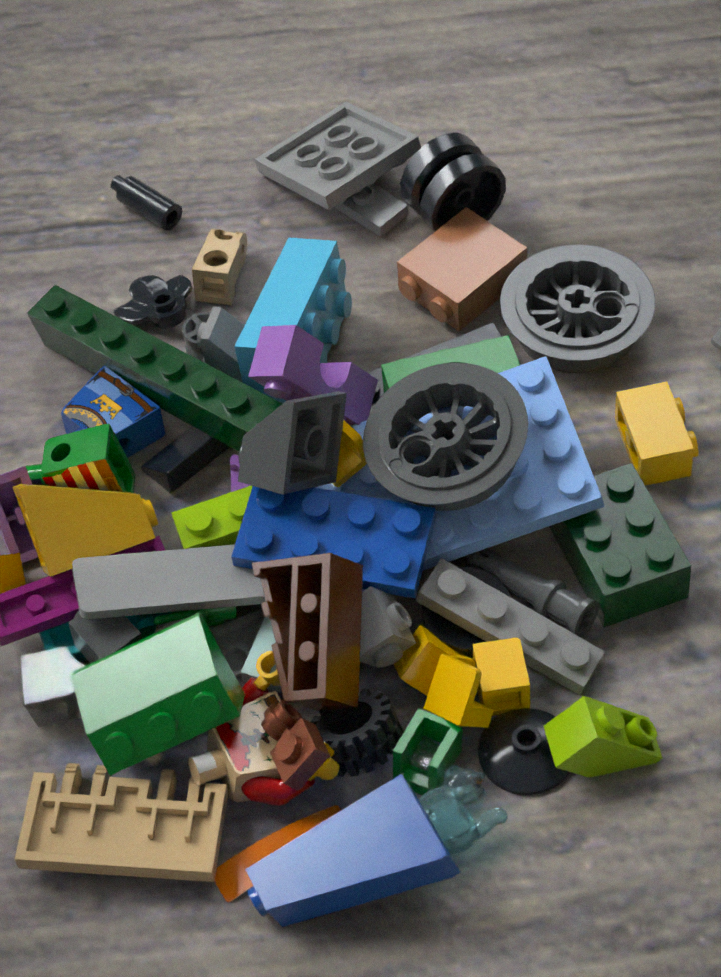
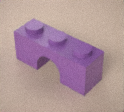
[248,325,378,426]

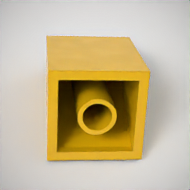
[13,484,158,577]

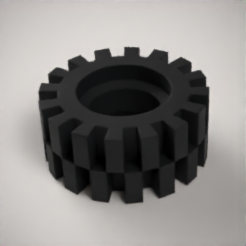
[311,689,404,777]

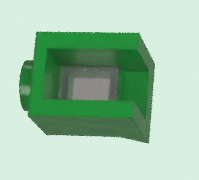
[393,708,462,801]

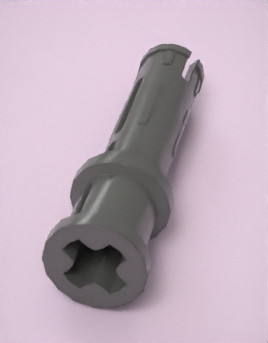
[465,548,599,637]

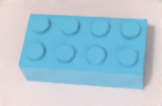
[234,238,352,404]

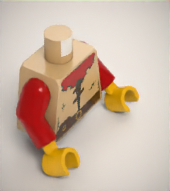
[188,651,339,806]

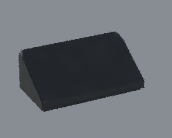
[141,426,230,493]

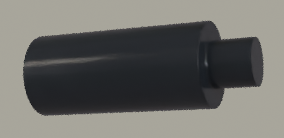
[110,175,182,231]

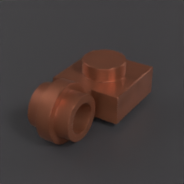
[261,701,330,791]

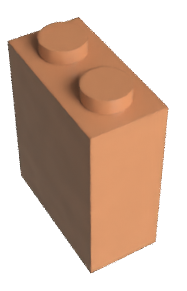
[397,207,527,331]

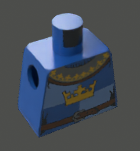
[61,366,166,458]

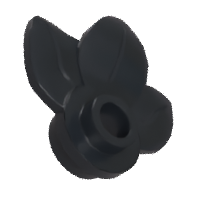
[113,275,192,329]

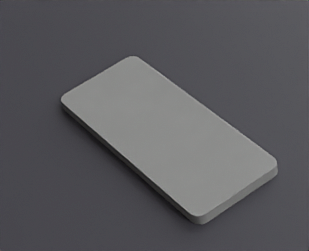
[72,545,266,619]

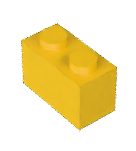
[615,381,699,486]

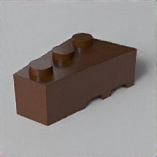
[252,553,363,711]

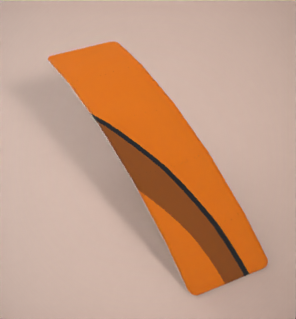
[214,805,341,902]

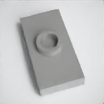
[334,183,408,237]

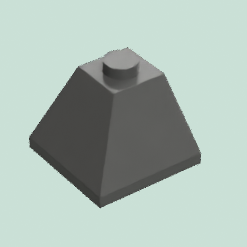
[238,391,347,495]

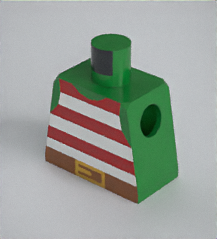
[26,424,136,493]

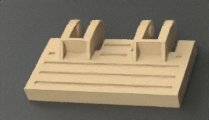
[15,763,229,882]

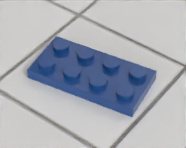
[231,486,436,598]

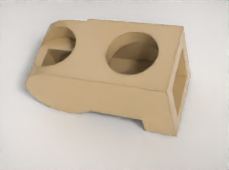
[192,229,247,305]

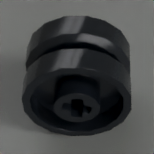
[400,132,506,232]

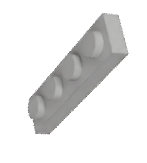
[416,558,605,695]

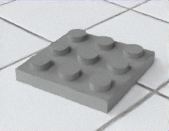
[255,102,421,210]

